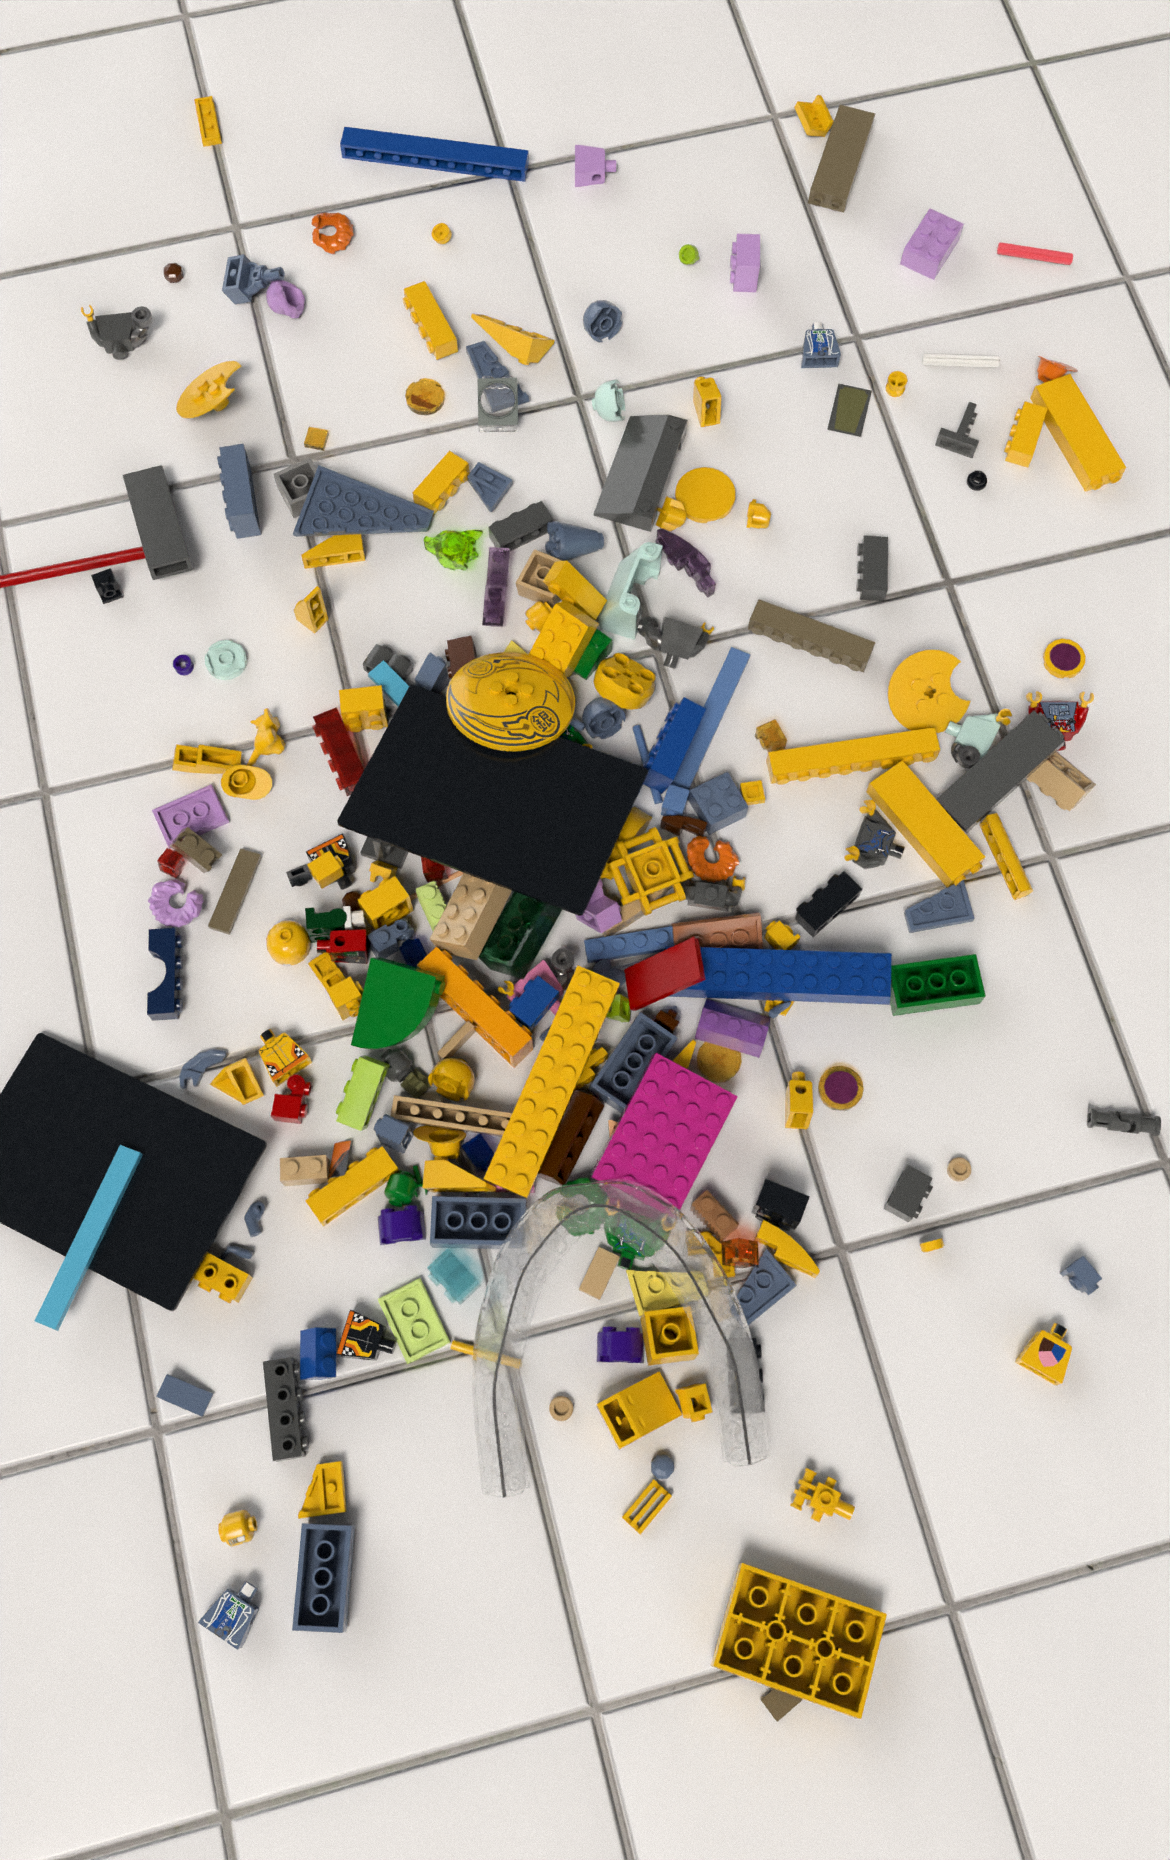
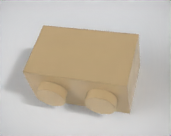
[280,1155,330,1186]

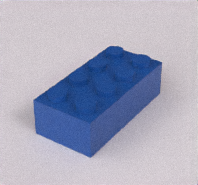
[643,697,706,794]

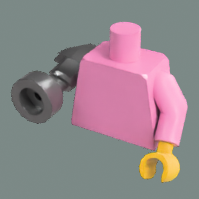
[498,948,574,1015]

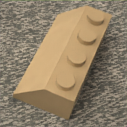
[1026,752,1096,811]

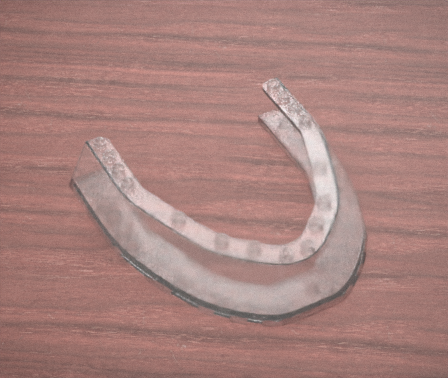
[472,1179,772,1498]

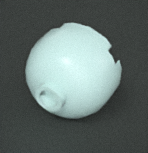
[592,379,625,422]

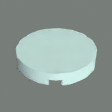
[204,640,247,680]

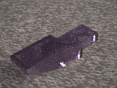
[655,528,716,598]
[482,547,510,627]

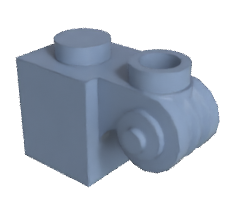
[367,918,415,959]

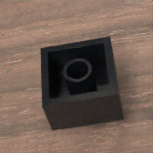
[751,1179,810,1231]

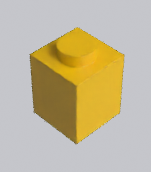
[307,850,344,889]

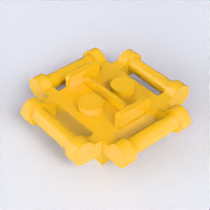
[607,827,694,916]

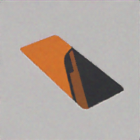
[328,1140,351,1178]

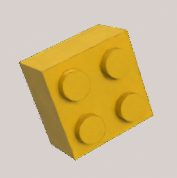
[339,685,388,732]
[358,876,413,931]
[640,1306,699,1366]

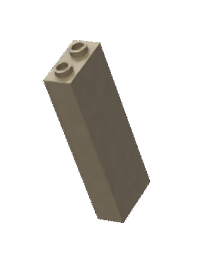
[808,105,876,213]

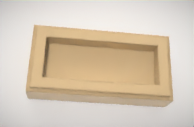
[437,1021,475,1060]
[579,1247,620,1300]

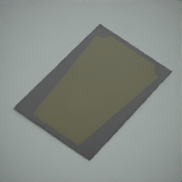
[827,383,872,437]

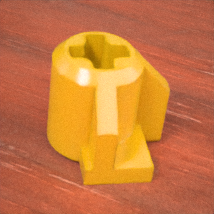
[655,496,687,531]
[746,499,771,529]

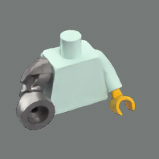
[945,709,1012,769]

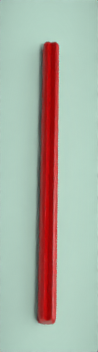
[0,546,145,588]

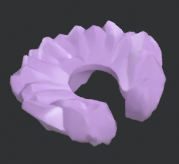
[148,879,204,928]

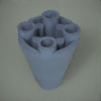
[545,521,604,561]

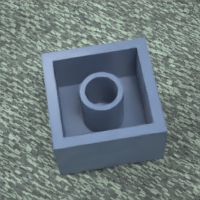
[688,772,748,835]

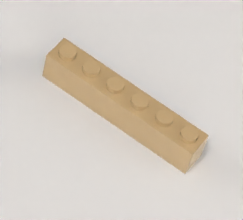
[390,1095,512,1137]

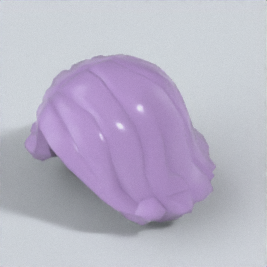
[266,280,305,318]

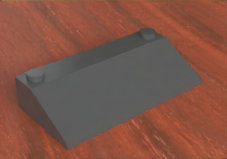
[594,415,688,532]

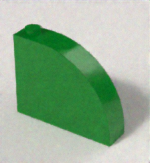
[351,957,445,1049]

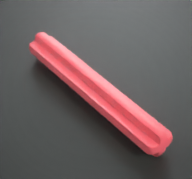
[997,242,1073,265]

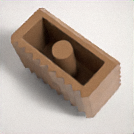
[690,1190,739,1242]

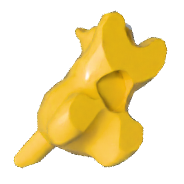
[247,708,285,766]

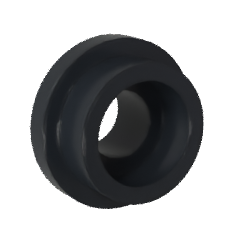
[967,471,987,491]

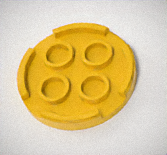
[675,467,735,523]

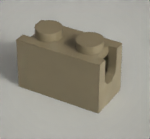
[169,827,222,873]

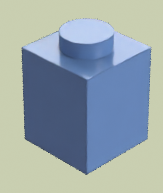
[661,784,690,816]

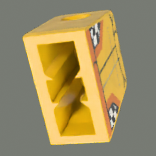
[258,1029,312,1087]

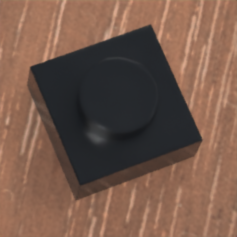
[286,864,312,887]

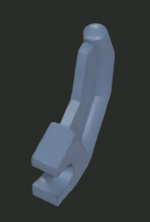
[179,1049,227,1089]

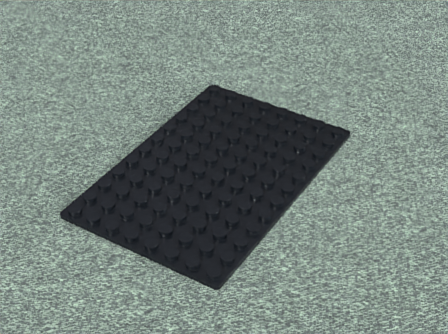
[337,685,648,916]
[0,1033,267,1311]

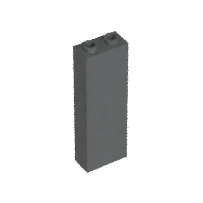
[123,465,193,580]
[937,711,1065,833]

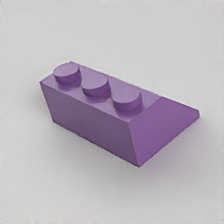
[695,998,771,1058]

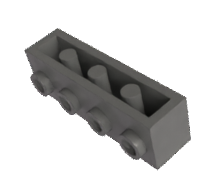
[263,1357,309,1462]

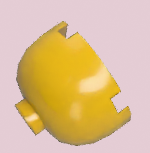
[266,920,311,965]
[428,1058,475,1101]

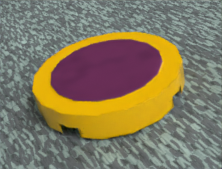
[1043,639,1086,679]

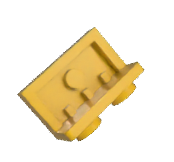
[794,95,834,137]

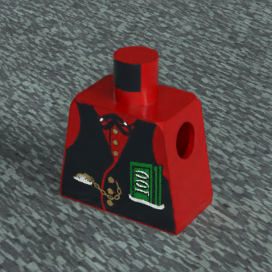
[317,930,368,964]

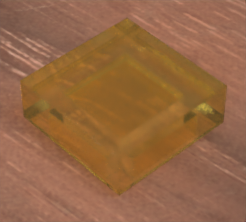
[304,427,329,451]

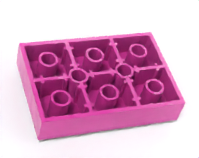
[589,1053,738,1221]

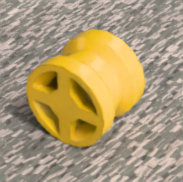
[885,371,907,397]

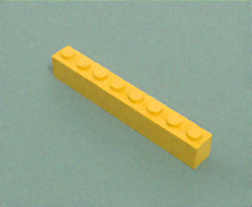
[766,727,940,785]

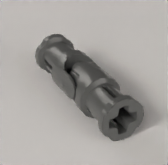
[1087,1108,1161,1136]

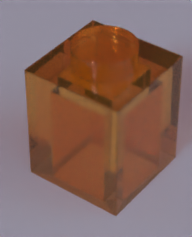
[721,1238,759,1269]

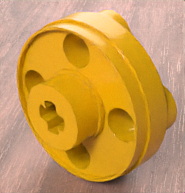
[594,653,656,710]

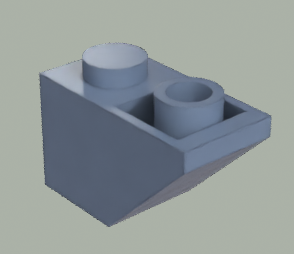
[415,652,449,694]

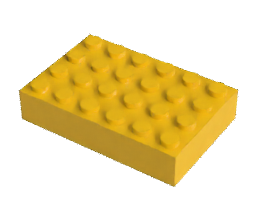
[710,1563,887,1719]

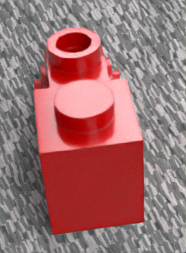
[271,1075,312,1124]

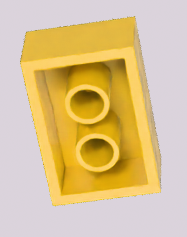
[528,601,599,678]

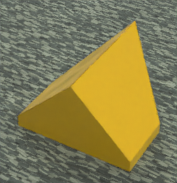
[210,1058,264,1105]

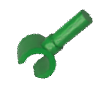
[413,1165,428,1197]

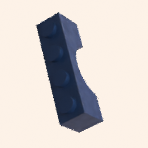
[147,928,184,1021]

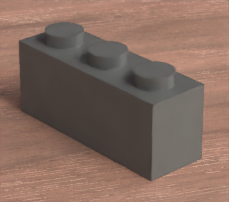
[488,501,554,556]
[856,535,888,601]

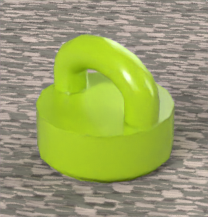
[679,244,700,265]

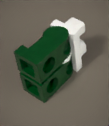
[305,906,367,943]

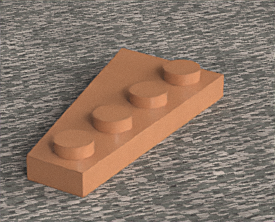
[672,913,763,949]

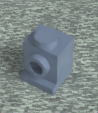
[1060,1256,1102,1295]

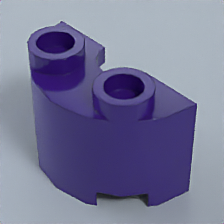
[378,1206,426,1245]
[597,1327,644,1363]

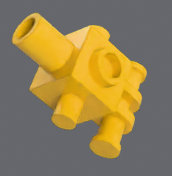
[790,1468,855,1523]

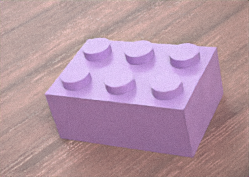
[900,208,964,280]

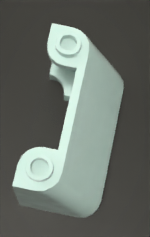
[598,542,663,640]

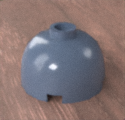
[583,300,622,342]
[582,697,626,739]

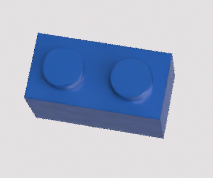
[509,976,560,1031]
[300,1327,336,1380]

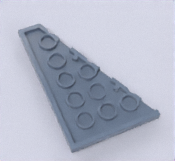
[293,465,434,537]

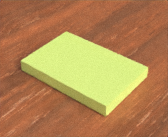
[378,1278,451,1364]

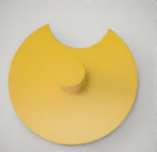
[176,361,242,418]
[888,650,971,733]

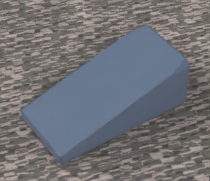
[156,1374,213,1417]

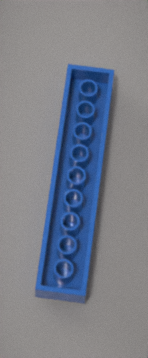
[665,946,892,1005]

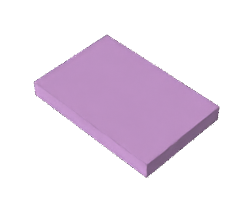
[152,784,229,849]

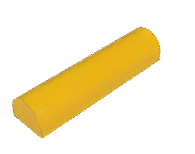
[979,813,1033,900]

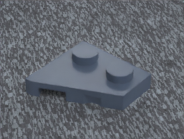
[468,462,512,512]

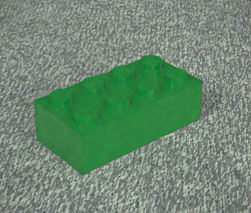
[890,954,986,1016]

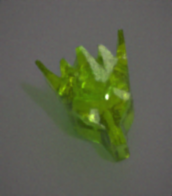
[423,530,483,571]

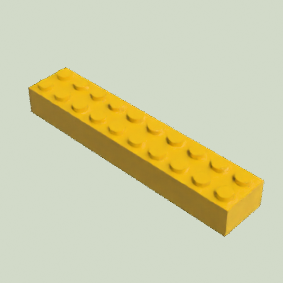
[484,965,620,1199]

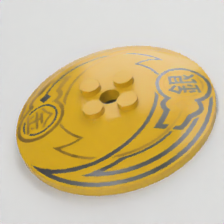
[446,652,575,751]

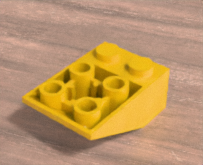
[596,1371,682,1450]

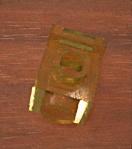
[755,719,787,752]

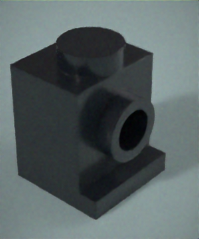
[91,568,123,604]

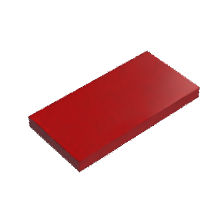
[624,937,705,1011]

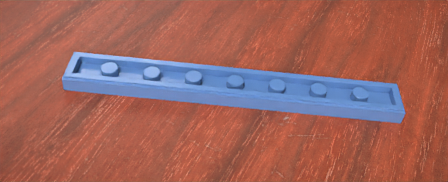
[667,647,750,790]

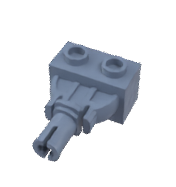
[222,254,285,304]

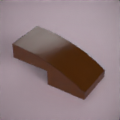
[660,816,707,837]

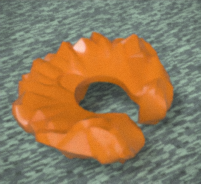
[311,212,354,254]
[687,836,740,883]

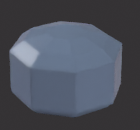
[651,1455,674,1479]

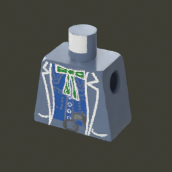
[801,322,841,368]
[198,1581,259,1650]

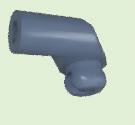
[244,1201,265,1237]

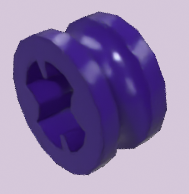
[173,655,194,676]

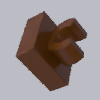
[654,1009,679,1035]

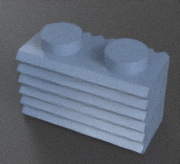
[374,1114,414,1154]

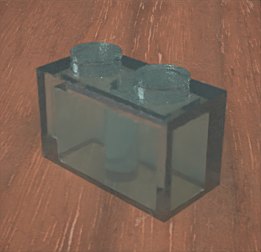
[427,1249,481,1305]

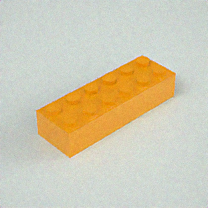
[417,947,533,1068]

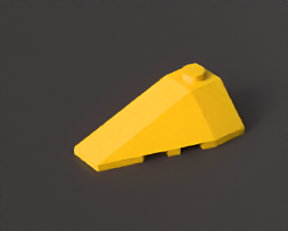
[471,314,555,365]

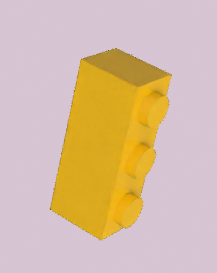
[1004,402,1048,467]
[412,451,470,516]
[543,560,607,620]

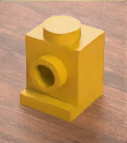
[764,920,801,950]
[675,1383,713,1422]

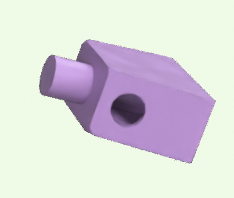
[575,145,616,187]

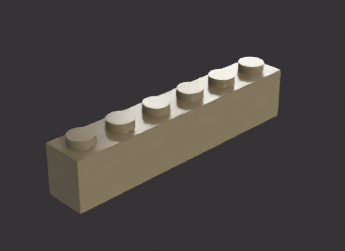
[748,599,875,673]

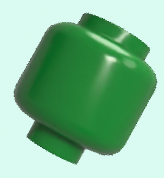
[384,1171,418,1207]

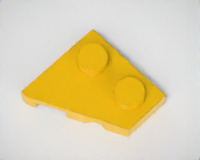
[298,1461,347,1519]

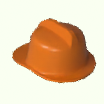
[1037,356,1078,383]

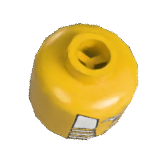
[218,1510,257,1547]

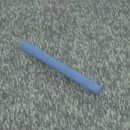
[632,725,663,804]

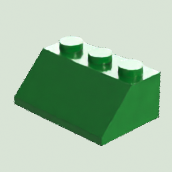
[573,629,612,680]

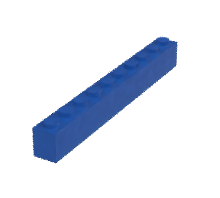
[340,127,529,182]

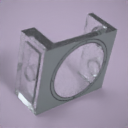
[477,376,519,432]

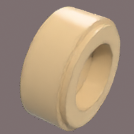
[947,1157,971,1182]
[549,1396,573,1421]

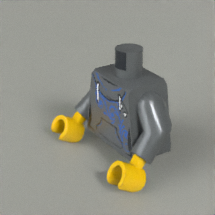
[844,800,905,869]

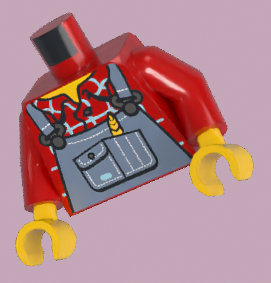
[1026,691,1094,751]

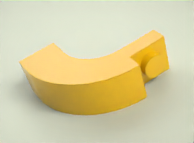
[606,806,652,880]

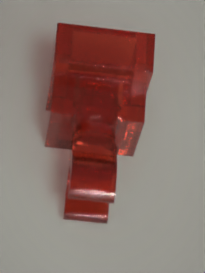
[157,839,185,879]

